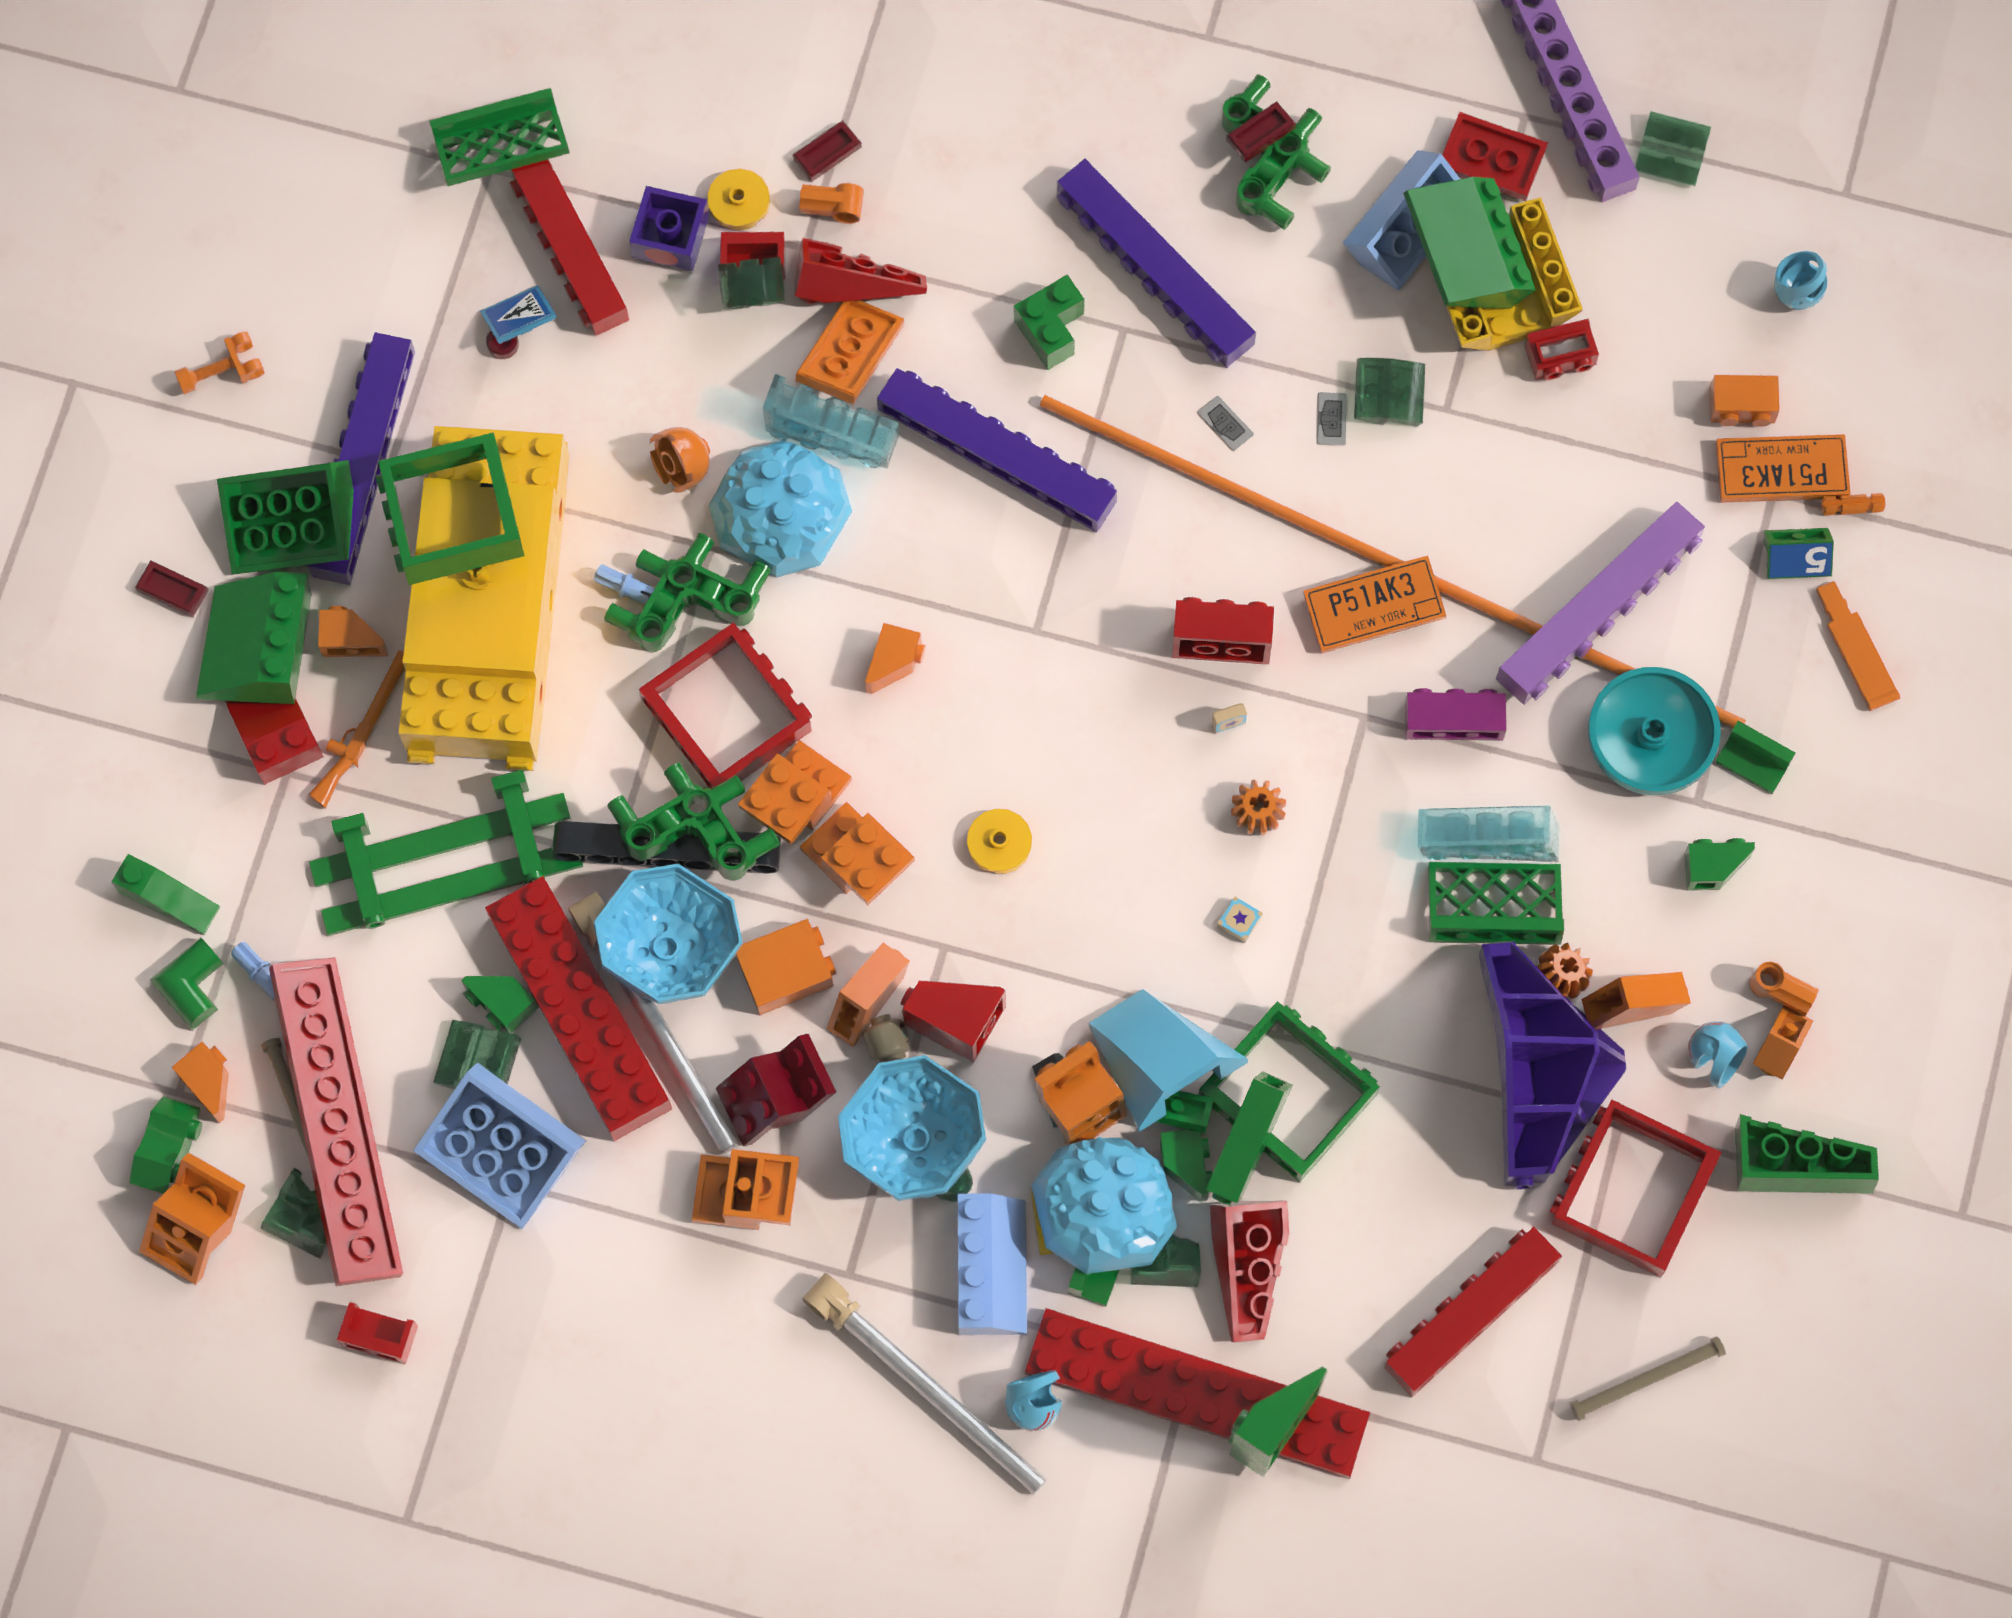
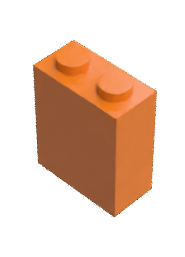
[735,918,837,1015]

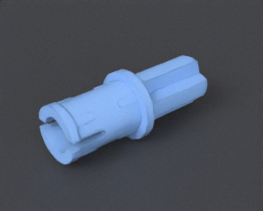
[594,564,656,605]
[231,942,275,1001]

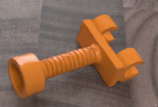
[174,331,265,395]

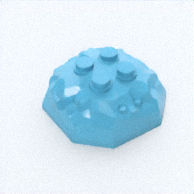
[709,440,852,578]
[594,864,742,1004]
[838,1055,986,1201]
[1031,1136,1177,1274]

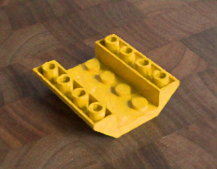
[1446,197,1583,351]

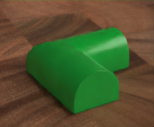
[150,938,223,1031]

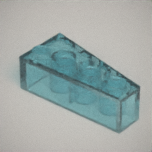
[763,374,899,468]
[1418,805,1560,862]

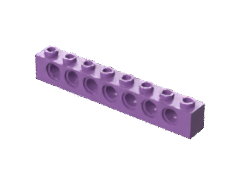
[1501,0,1640,203]

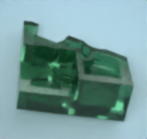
[260,1168,327,1259]
[1130,1234,1201,1287]

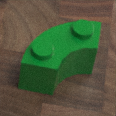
[129,1097,202,1194]

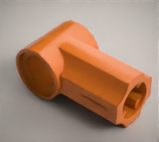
[799,183,864,224]
[1749,961,1819,1016]

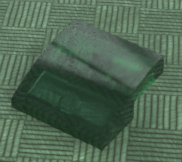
[1635,111,1711,186]
[1354,358,1425,427]
[433,1019,521,1090]

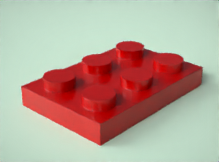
[1442,111,1548,201]

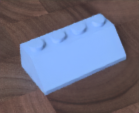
[1343,150,1460,290]
[958,1193,1027,1335]

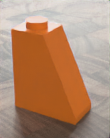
[826,943,910,1047]
[1581,972,1691,1030]

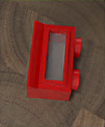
[1524,318,1599,380]

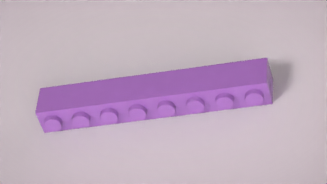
[1496,501,1705,705]

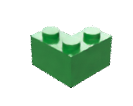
[1014,274,1085,370]

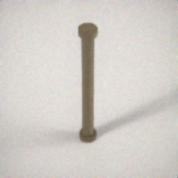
[261,1038,309,1159]
[1570,1336,1726,1421]

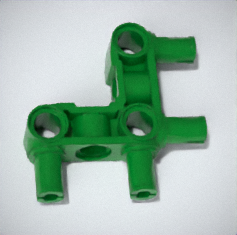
[1222,74,1331,230]
[604,533,771,652]
[607,762,780,881]

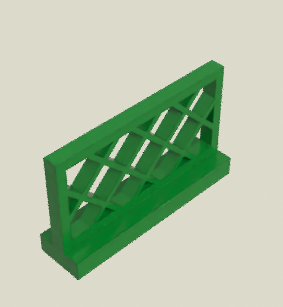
[429,88,570,186]
[1428,862,1564,945]

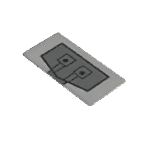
[1318,392,1347,445]
[1198,396,1254,451]

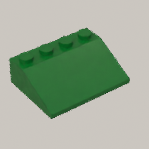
[1403,177,1536,309]
[217,460,354,574]
[196,572,312,704]
[1228,1366,1328,1478]

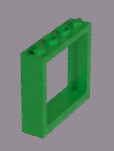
[375,432,525,585]
[1198,1001,1380,1183]

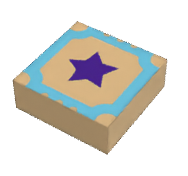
[1212,703,1247,734]
[1217,896,1263,943]

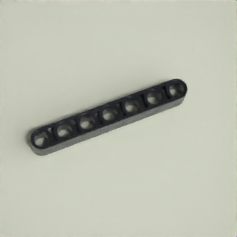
[552,821,781,874]

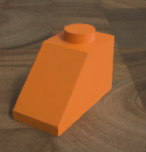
[318,606,388,657]
[865,623,926,694]
[1753,1006,1813,1080]
[171,1041,229,1123]

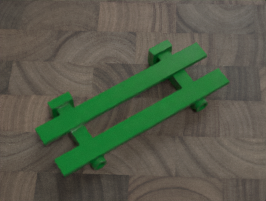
[309,769,584,936]

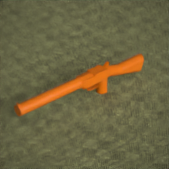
[308,650,404,809]

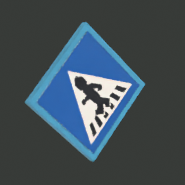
[480,285,557,344]

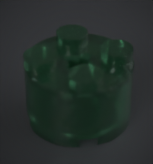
[717,257,785,310]

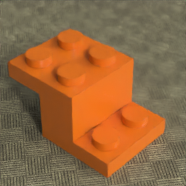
[738,740,852,845]
[800,802,915,906]
[1034,1041,1127,1145]
[692,1149,800,1230]
[139,1152,245,1285]

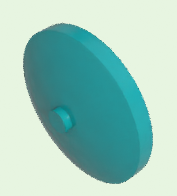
[1588,667,1721,795]

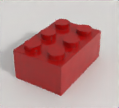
[1172,597,1274,665]

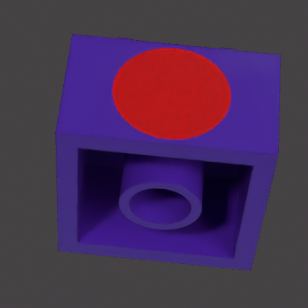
[629,186,710,271]

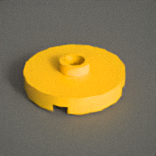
[707,168,771,231]
[967,809,1032,874]

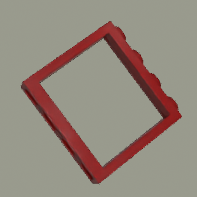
[638,622,812,789]
[1549,1099,1722,1277]

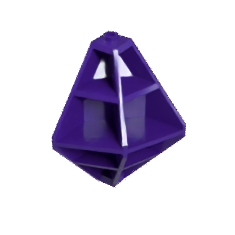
[1479,942,1627,1190]

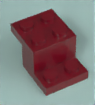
[716,1033,837,1147]

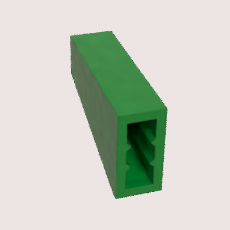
[1206,1071,1293,1205]

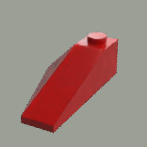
[794,237,927,303]
[1209,1200,1290,1343]

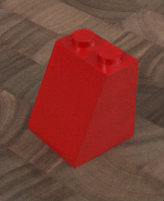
[900,980,1006,1063]

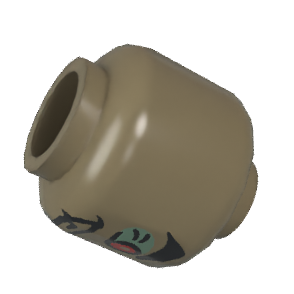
[863,1014,911,1063]

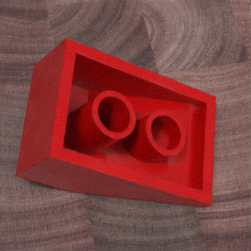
[225,698,324,785]

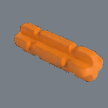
[1821,493,1886,516]

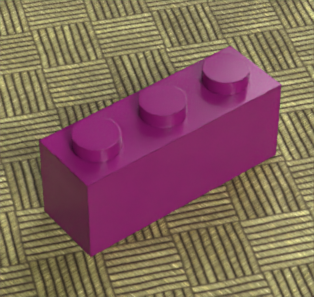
[1405,688,1507,741]

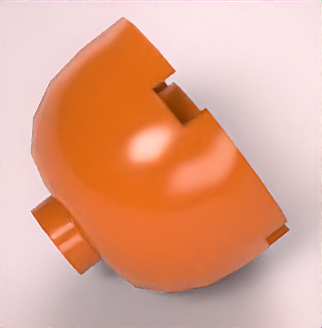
[650,427,710,493]

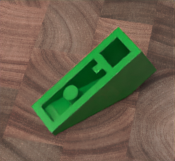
[111,854,220,935]

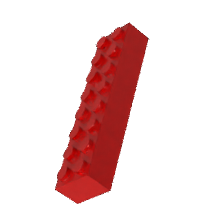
[485,876,672,1141]

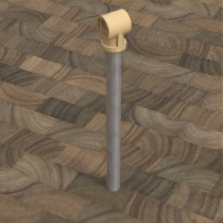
[568,891,739,1154]
[802,1273,1047,1495]

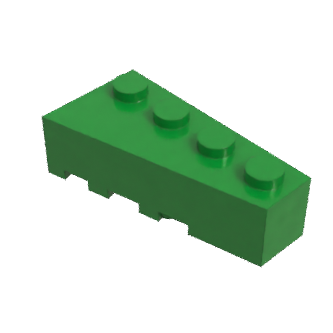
[1735,1114,1879,1194]

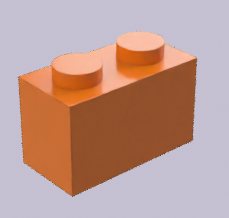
[1710,375,1780,427]

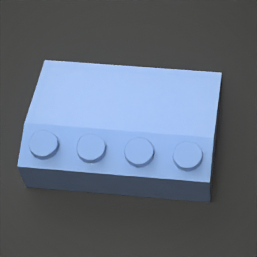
[413,1063,586,1229]

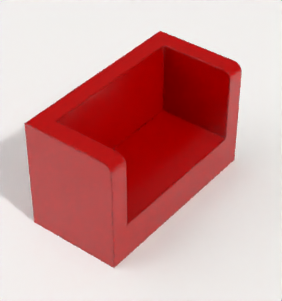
[720,232,786,280]
[337,1302,418,1365]

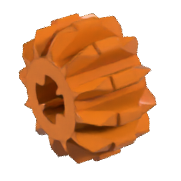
[1231,779,1286,836]
[1537,943,1593,999]

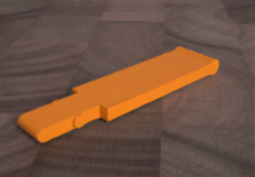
[1816,581,1900,711]

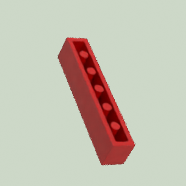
[509,159,629,336]
[1384,1227,1562,1397]

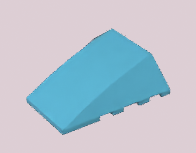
[1089,989,1248,1132]

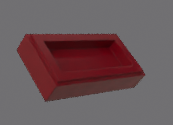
[1226,101,1296,163]
[793,120,862,182]
[135,560,209,617]

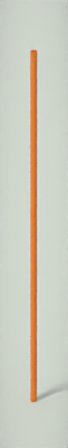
[1040,395,1746,728]

